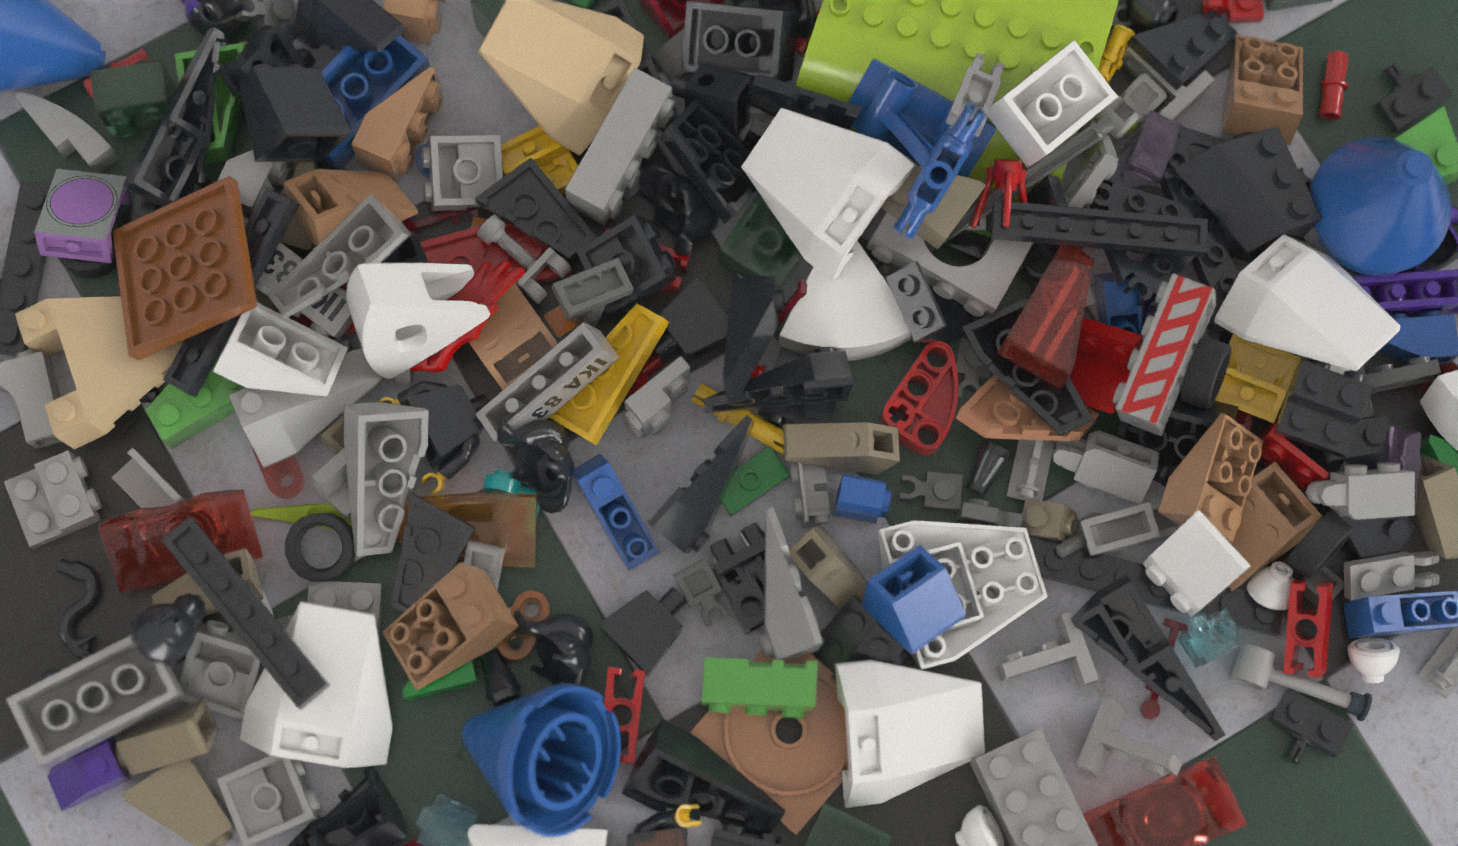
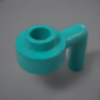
[483,470,540,533]

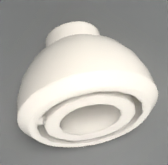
[1247,562,1295,610]
[1347,638,1400,683]
[955,805,1004,846]

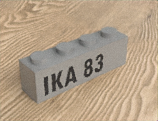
[243,217,353,340]
[476,322,620,448]

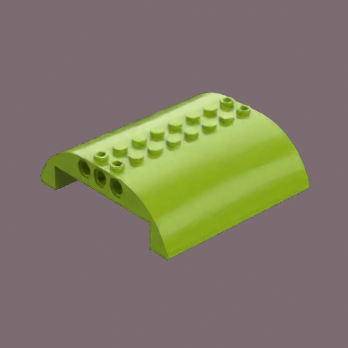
[796,0,1119,202]

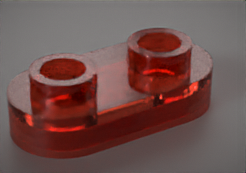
[253,449,304,499]

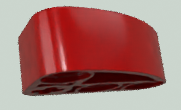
[880,341,959,456]

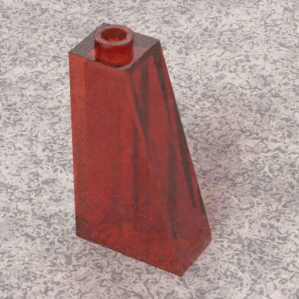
[998,245,1094,389]

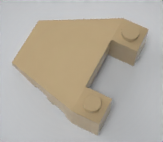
[15,296,184,449]

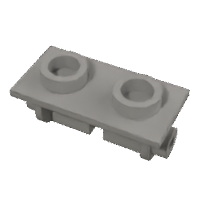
[1007,439,1055,501]
[789,461,831,528]
[1417,628,1458,698]

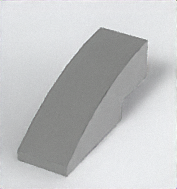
[14,91,119,173]
[1080,500,1180,556]

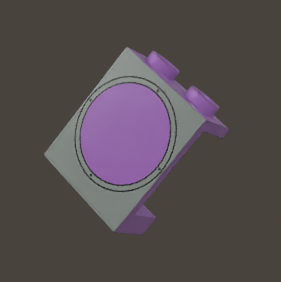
[34,169,131,263]

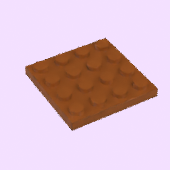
[113,176,257,360]

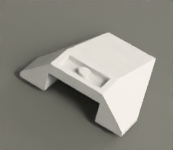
[741,108,917,281]
[1215,234,1400,371]
[878,521,1048,670]
[240,601,393,768]
[835,660,985,808]

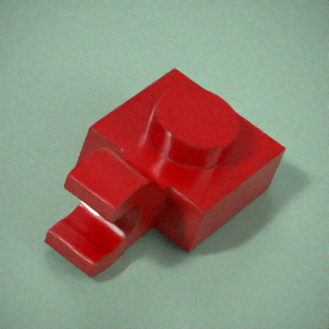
[1202,0,1264,23]

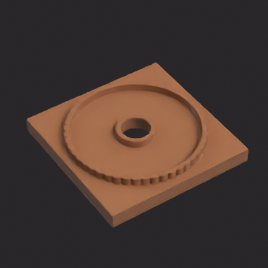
[690,649,849,836]

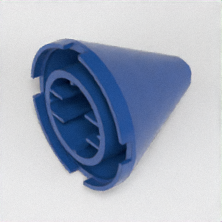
[0,0,106,92]
[1308,137,1451,276]
[462,684,621,837]

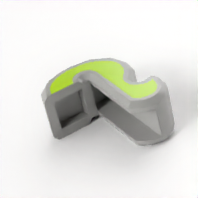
[1095,74,1166,139]

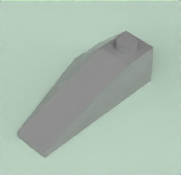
[267,194,411,318]
[229,348,384,468]
[344,402,429,556]
[760,507,823,661]

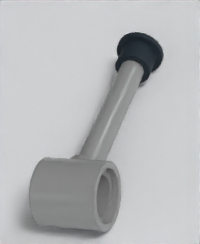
[1230,644,1372,722]

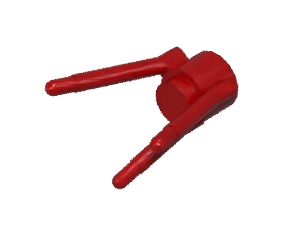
[970,159,1028,228]

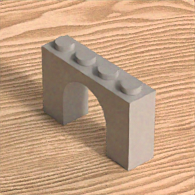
[866,211,1033,317]
[0,350,62,449]

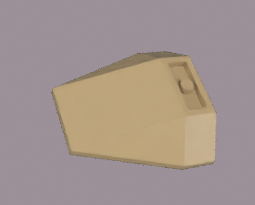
[478,0,644,155]

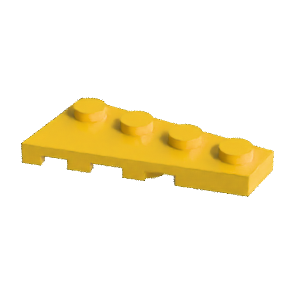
[549,304,670,446]

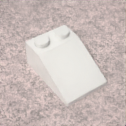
[988,40,1118,168]
[213,303,348,397]
[1142,510,1250,618]

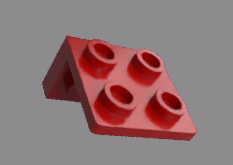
[1065,316,1143,414]
[1259,413,1330,492]

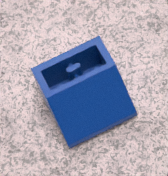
[862,545,965,655]

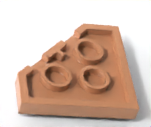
[956,374,1099,442]

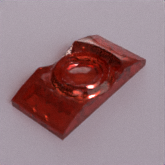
[98,489,263,593]
[1083,756,1248,846]

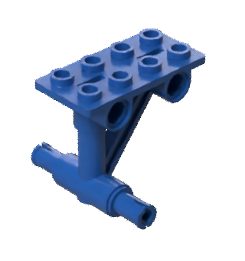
[848,58,996,238]

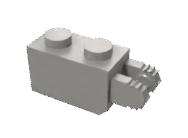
[1053,430,1159,504]
[1305,462,1415,520]

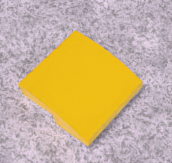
[501,125,578,196]
[1215,333,1302,423]

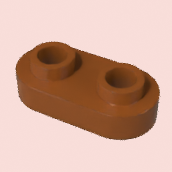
[497,591,550,661]

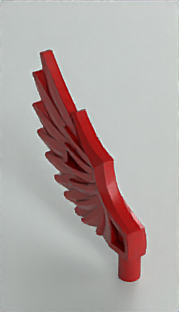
[409,260,525,373]

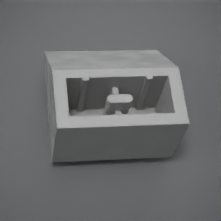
[218,150,293,219]

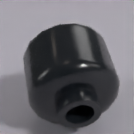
[1125,0,1179,32]

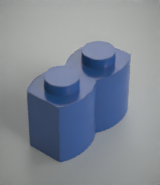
[833,474,892,524]

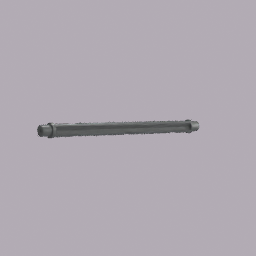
[877,115,1116,281]

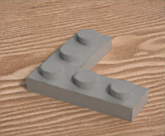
[1063,116,1119,208]

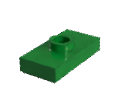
[722,446,790,517]

